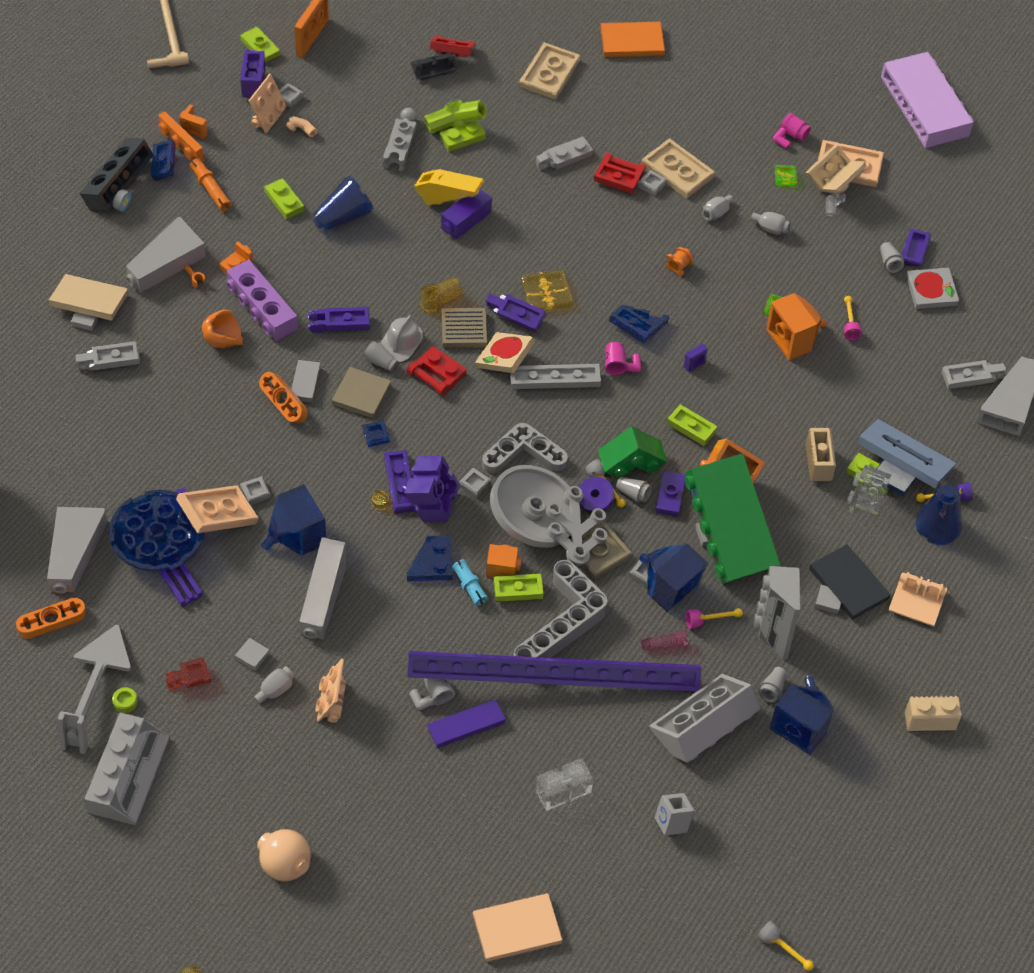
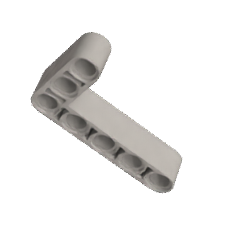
[513,560,607,658]

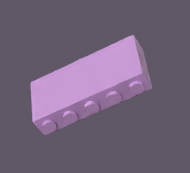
[881,52,973,148]

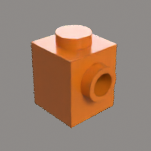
[486,544,522,577]

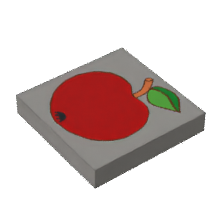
[906,268,959,309]

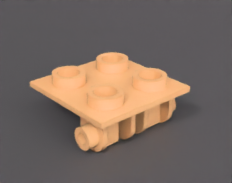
[249,74,287,133]
[888,572,947,627]
[315,659,346,723]

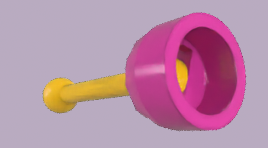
[844,296,862,341]
[685,608,743,629]

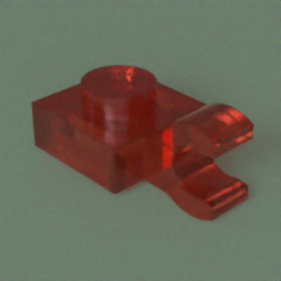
[165,657,211,690]

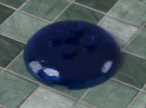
[109,490,205,572]

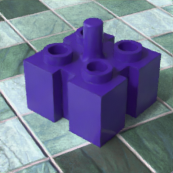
[402,456,460,522]

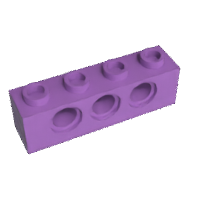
[226,259,298,341]

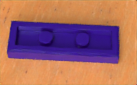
[384,450,415,514]
[427,699,505,748]

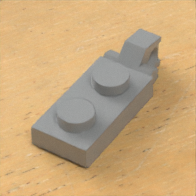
[536,136,593,170]
[75,341,140,370]
[942,360,1006,389]

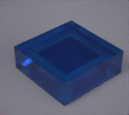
[362,420,390,447]

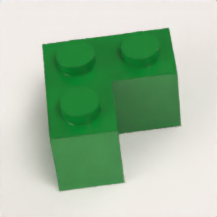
[598,426,667,479]

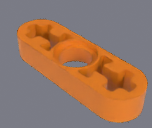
[259,372,308,424]
[16,598,86,639]

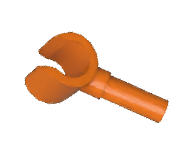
[184,264,205,288]

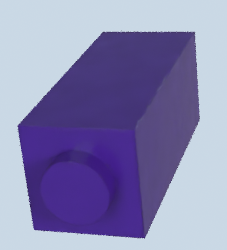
[441,189,492,240]

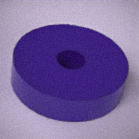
[579,477,615,514]

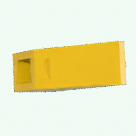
[414,169,484,206]

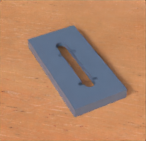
[857,419,956,488]

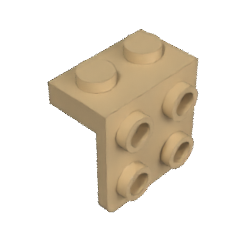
[805,145,867,193]

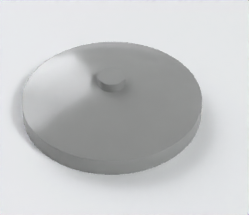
[490,465,581,548]

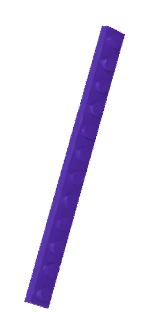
[407,651,702,691]

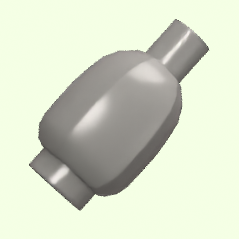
[702,195,734,221]
[751,212,791,235]
[254,666,295,704]

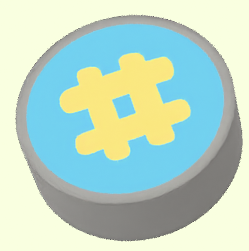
[113,189,131,212]

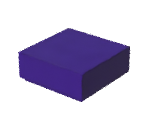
[684,344,708,372]

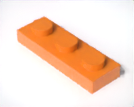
[158,111,204,162]

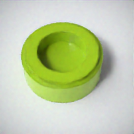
[112,687,138,713]

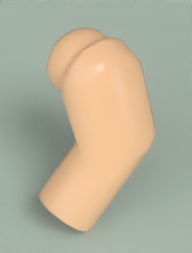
[286,116,317,138]

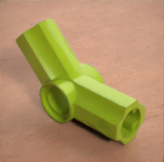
[424,100,487,134]

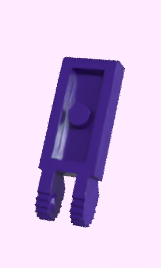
[308,307,370,333]

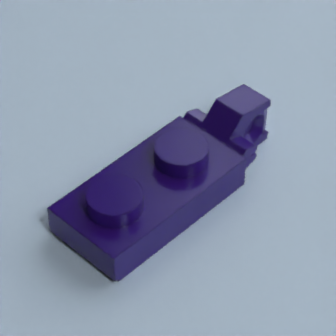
[485,293,546,333]

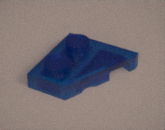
[609,304,669,343]
[407,535,453,581]

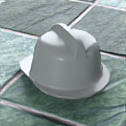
[381,315,423,363]

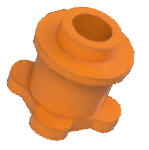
[666,247,693,277]

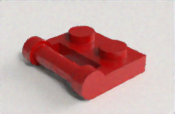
[430,35,476,58]
[594,152,646,194]
[407,346,467,396]

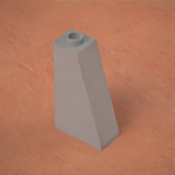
[126,217,206,293]
[976,356,1034,436]
[47,507,107,593]
[299,538,346,639]

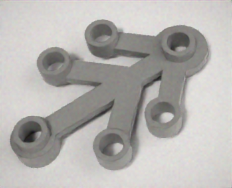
[546,486,608,566]

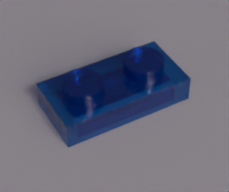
[151,139,176,181]

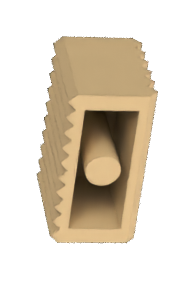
[805,428,836,481]
[905,696,961,731]

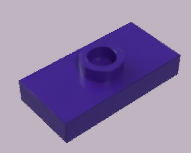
[655,471,686,517]

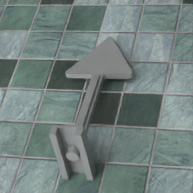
[57,625,131,754]

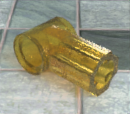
[420,277,463,313]

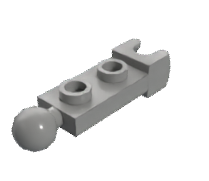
[383,108,417,172]

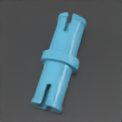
[452,559,488,606]

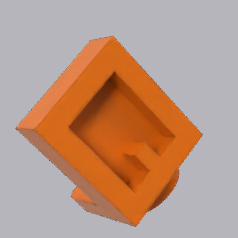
[179,105,208,140]
[219,242,254,274]

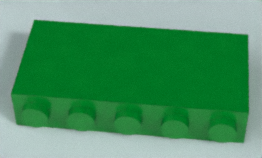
[685,453,780,584]

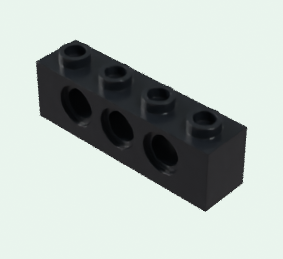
[79,138,154,211]

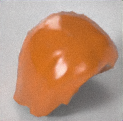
[202,309,243,348]

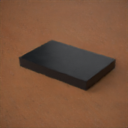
[809,544,891,620]

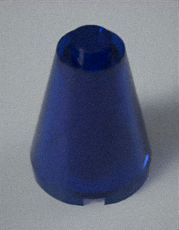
[312,176,373,231]
[915,485,962,545]

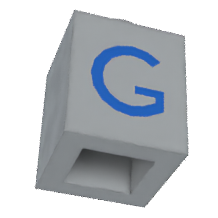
[655,793,694,835]

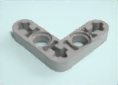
[482,423,568,474]

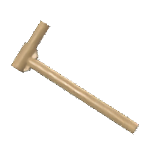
[147,0,189,69]

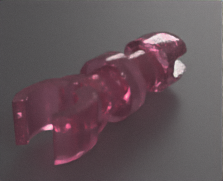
[641,630,688,651]

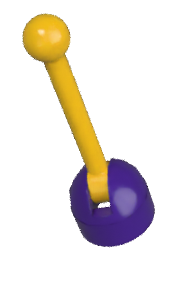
[916,482,973,503]

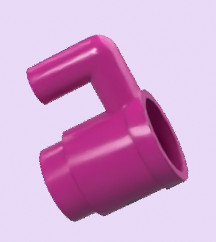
[773,113,811,149]
[605,342,641,375]

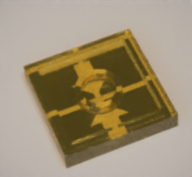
[521,269,573,311]

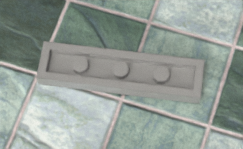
[510,364,601,389]

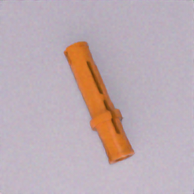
[190,158,232,212]

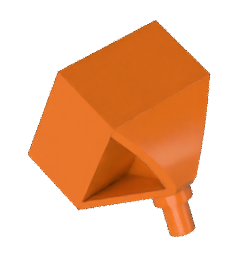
[766,293,827,361]
[700,438,765,484]

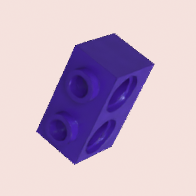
[240,50,266,98]

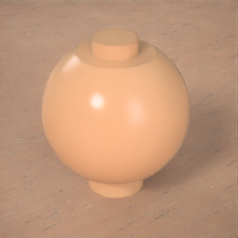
[257,829,311,881]

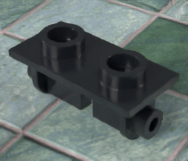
[410,52,455,80]

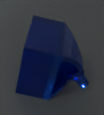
[261,484,326,556]
[639,544,708,612]
[769,676,833,756]

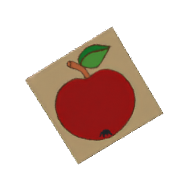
[475,332,535,373]

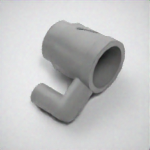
[409,678,455,710]

